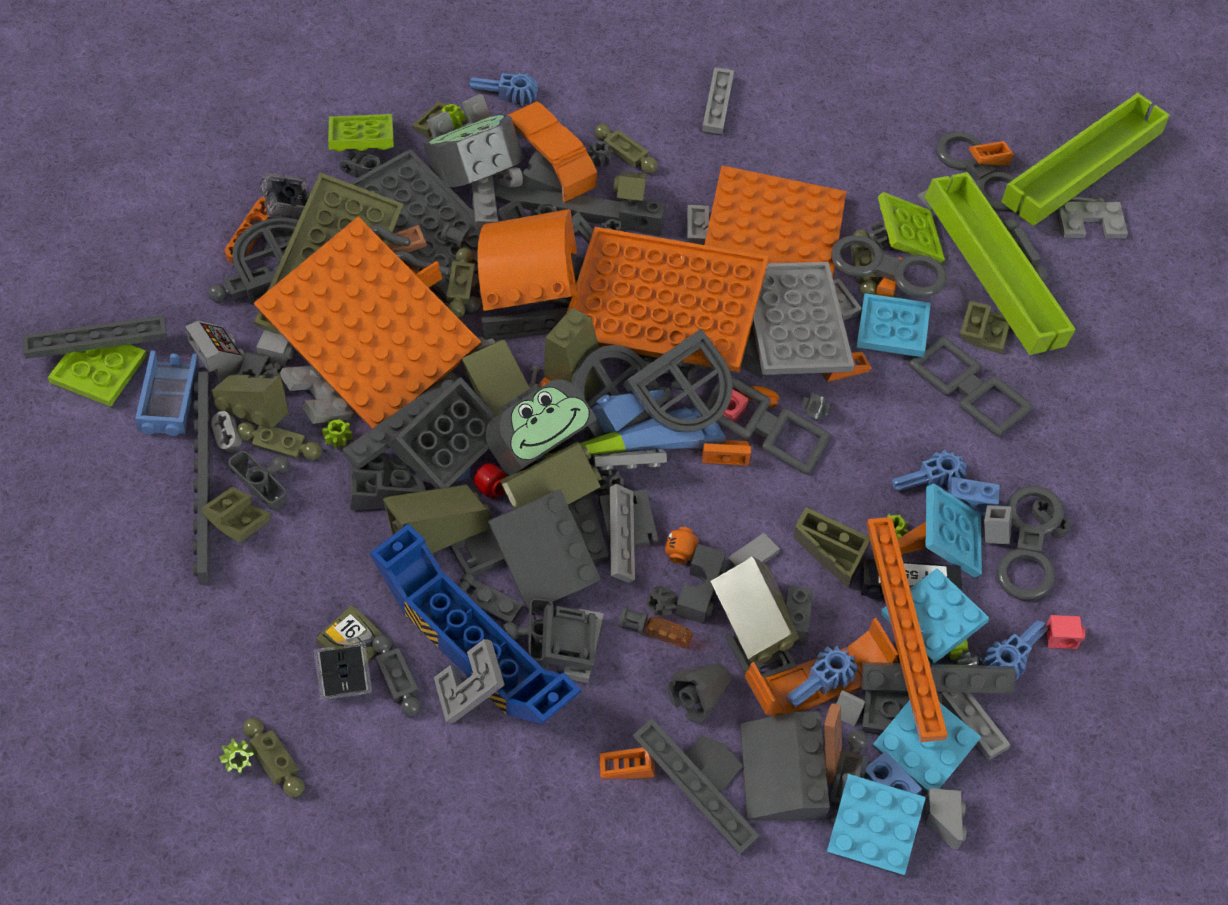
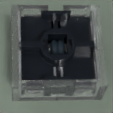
[259,172,310,220]
[314,642,373,701]

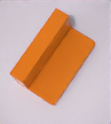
[702,440,751,466]

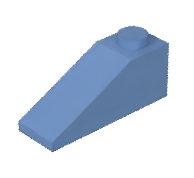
[591,389,665,433]

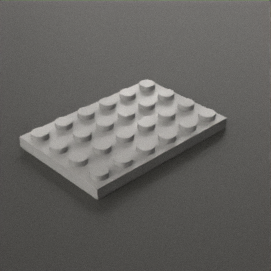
[752,262,854,375]

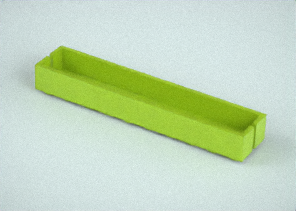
[1001,93,1170,226]
[924,172,1076,355]

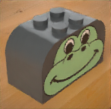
[423,113,524,187]
[486,380,597,476]

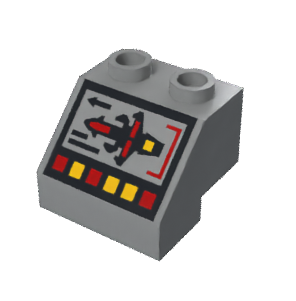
[185,321,245,381]

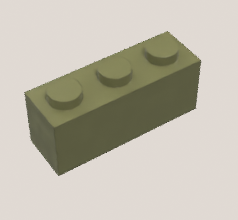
[613,171,647,201]

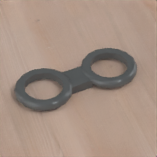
[936,131,1015,211]
[831,235,947,297]
[997,486,1064,600]

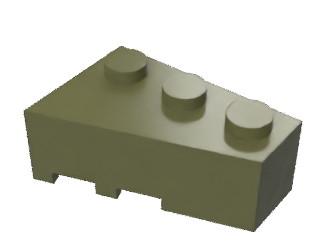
[212,375,289,429]
[793,507,871,588]

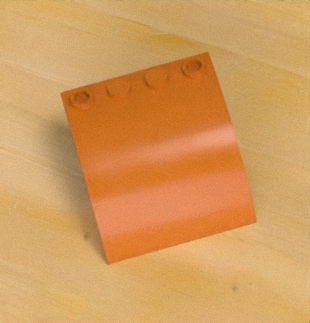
[478,209,577,311]

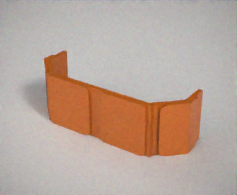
[507,101,598,202]
[745,618,899,716]

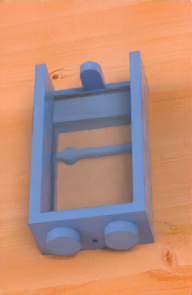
[135,351,200,436]

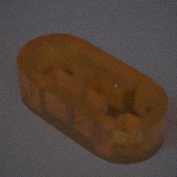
[644,617,693,648]

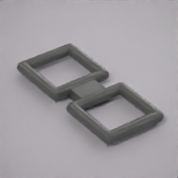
[909,337,1033,436]
[705,375,831,475]

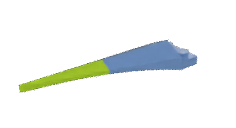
[544,407,726,458]

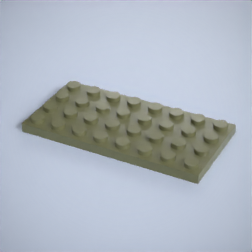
[254,172,404,335]

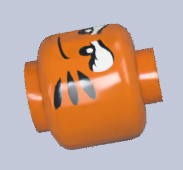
[665,527,699,565]

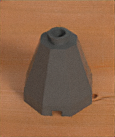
[521,150,562,193]
[666,663,731,722]

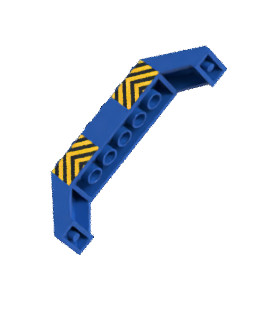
[370,524,581,725]

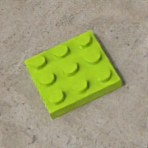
[328,114,394,152]
[878,192,945,264]
[48,344,147,407]

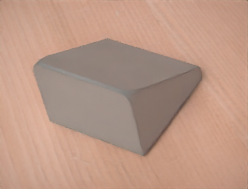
[836,691,865,726]

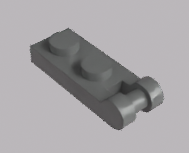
[458,573,523,624]

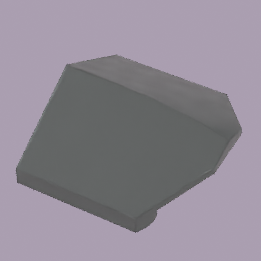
[686,735,743,792]

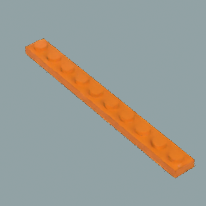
[866,517,948,742]

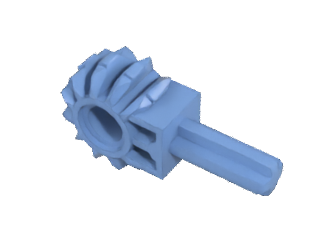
[470,72,538,106]
[892,449,967,492]
[984,620,1048,681]
[786,645,858,707]

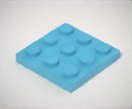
[856,293,931,357]
[926,483,982,577]
[881,568,989,664]
[872,700,981,793]
[827,774,926,875]

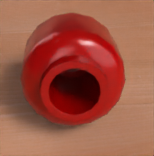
[474,463,508,499]

